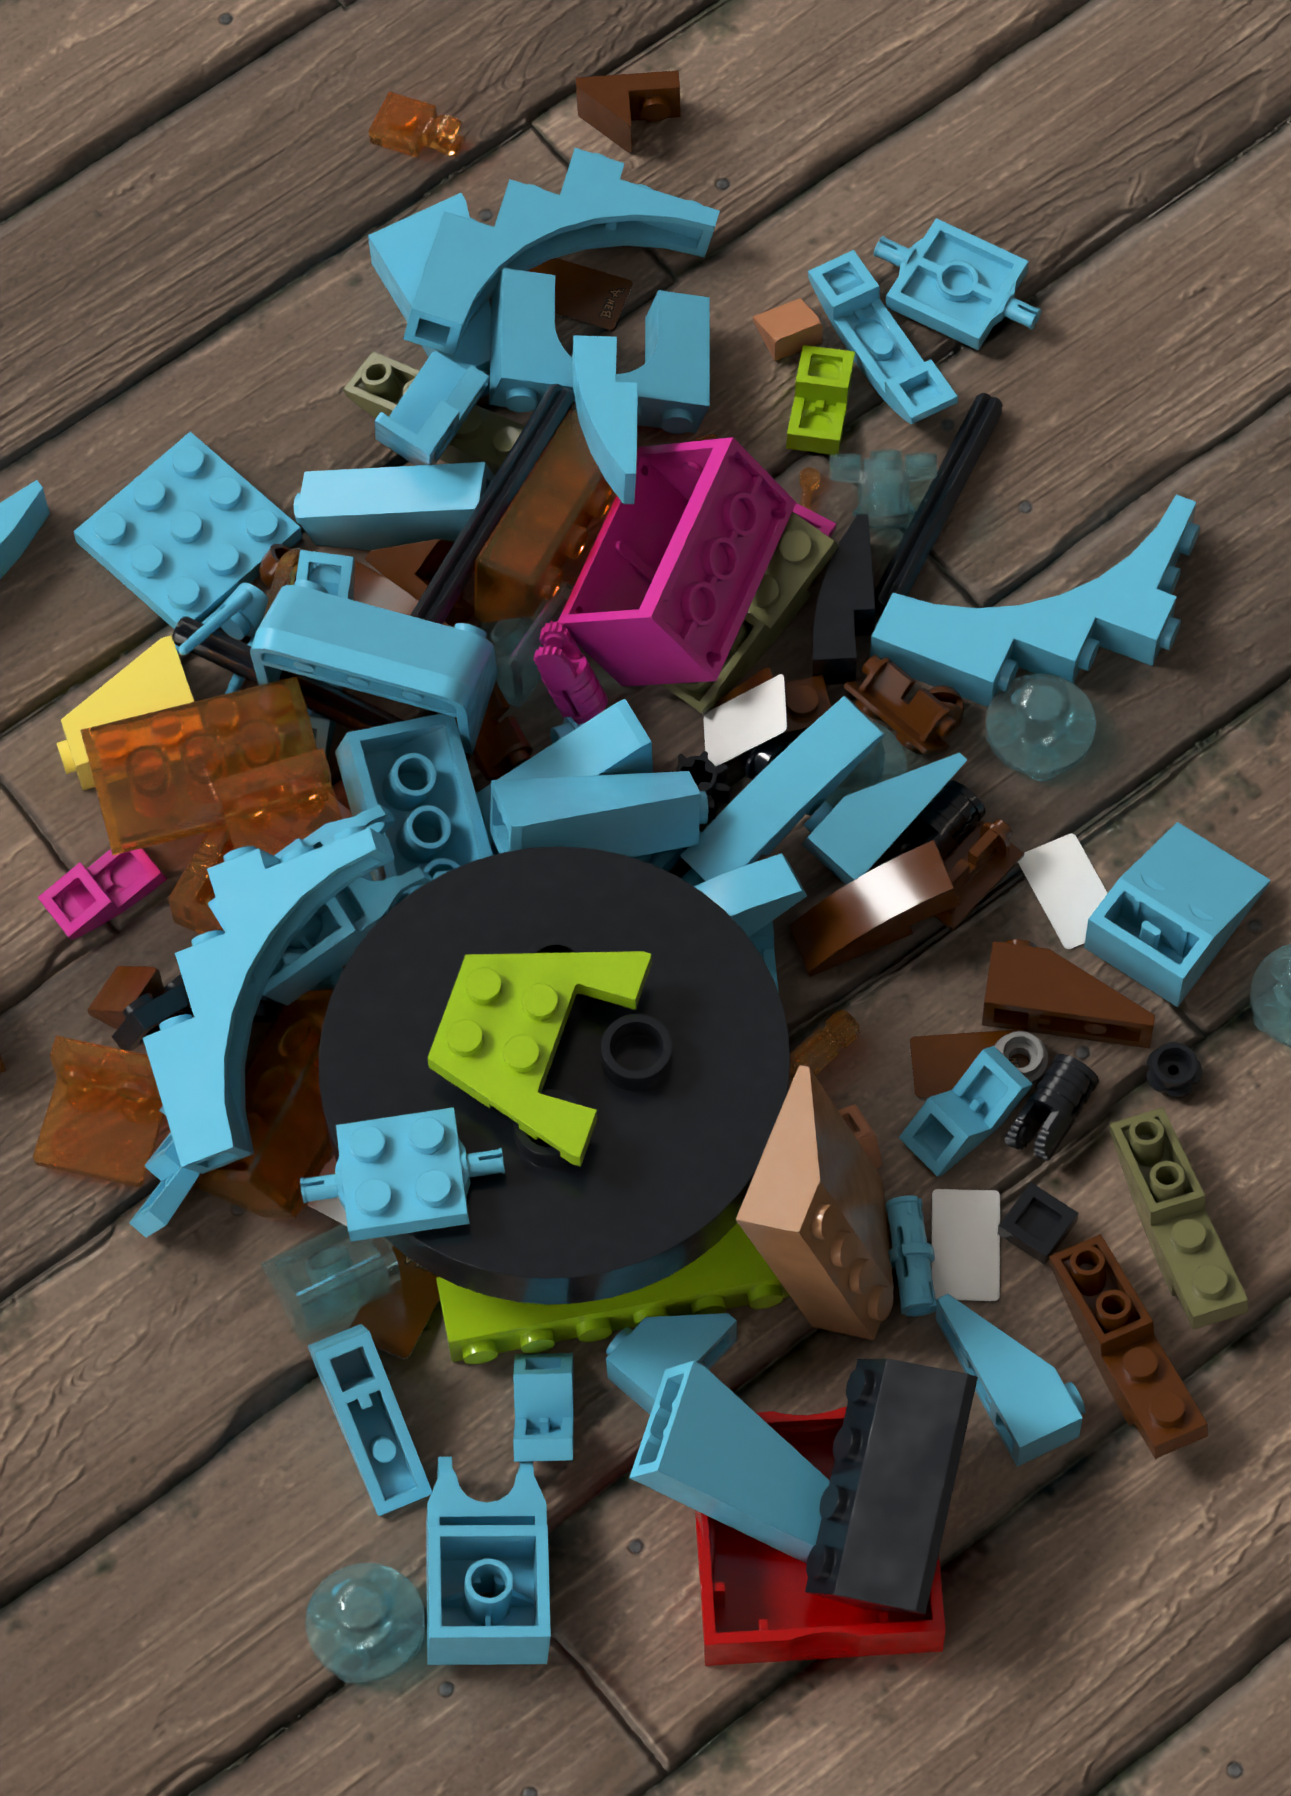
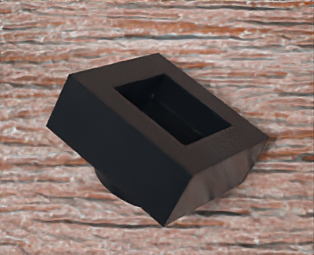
[997,1182,1079,1265]

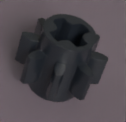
[664,751,730,820]

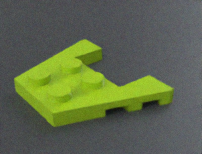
[427,951,652,1167]

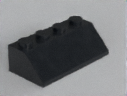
[805,1358,978,1614]

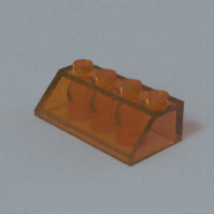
[474,402,613,623]
[80,677,329,856]
[193,990,334,1218]

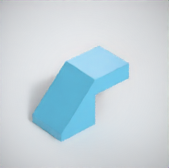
[899,1046,1033,1177]
[513,1353,574,1462]

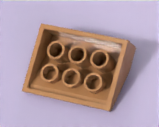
[736,1065,894,1340]

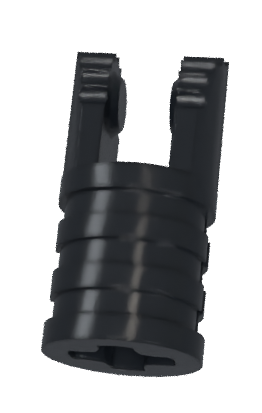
[885,780,986,861]
[1005,1054,1099,1161]

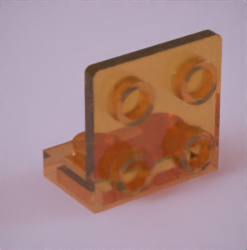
[215,748,343,856]
[33,1036,164,1187]

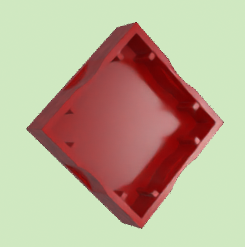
[695,1407,946,1666]

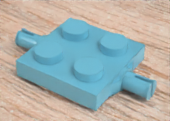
[873,218,1042,350]
[300,1107,505,1242]

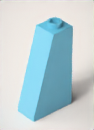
[368,193,491,398]
[294,462,520,564]
[476,699,653,855]
[490,771,708,857]
[629,1361,830,1563]

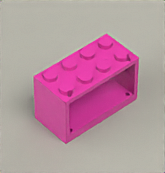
[558,437,796,686]

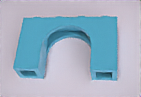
[489,268,710,434]

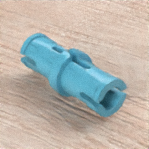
[885,1195,937,1317]

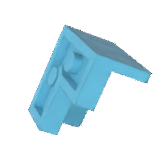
[374,351,489,466]

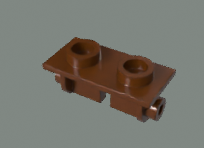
[843,655,958,754]
[455,680,533,781]
[934,819,1025,931]

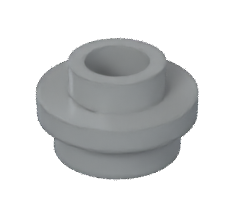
[995,1031,1048,1084]

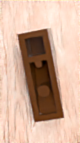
[982,939,1155,1048]

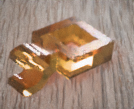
[368,91,464,157]

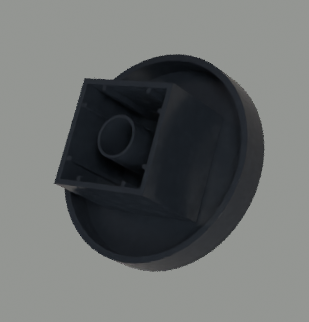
[319,846,790,1305]

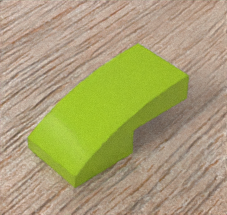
[786,345,855,456]

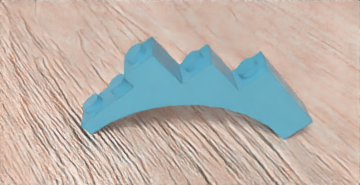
[403,148,720,355]
[870,494,1200,708]
[143,826,395,1174]

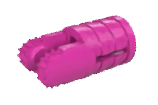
[533,620,608,725]

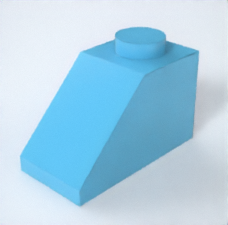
[606,1313,737,1414]

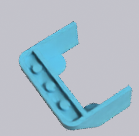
[250,580,498,754]

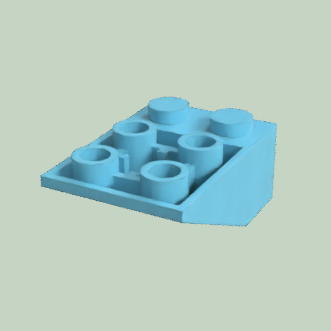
[1084,822,1271,1007]

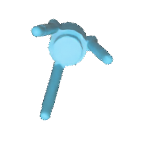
[175,583,272,707]

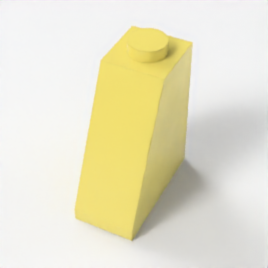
[56,635,208,791]

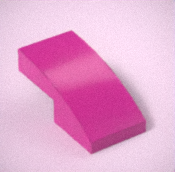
[37,833,168,940]

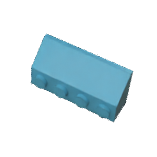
[335,713,493,881]

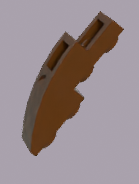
[1049,1234,1208,1459]

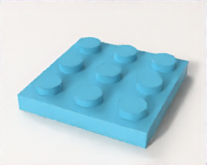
[73,432,302,629]

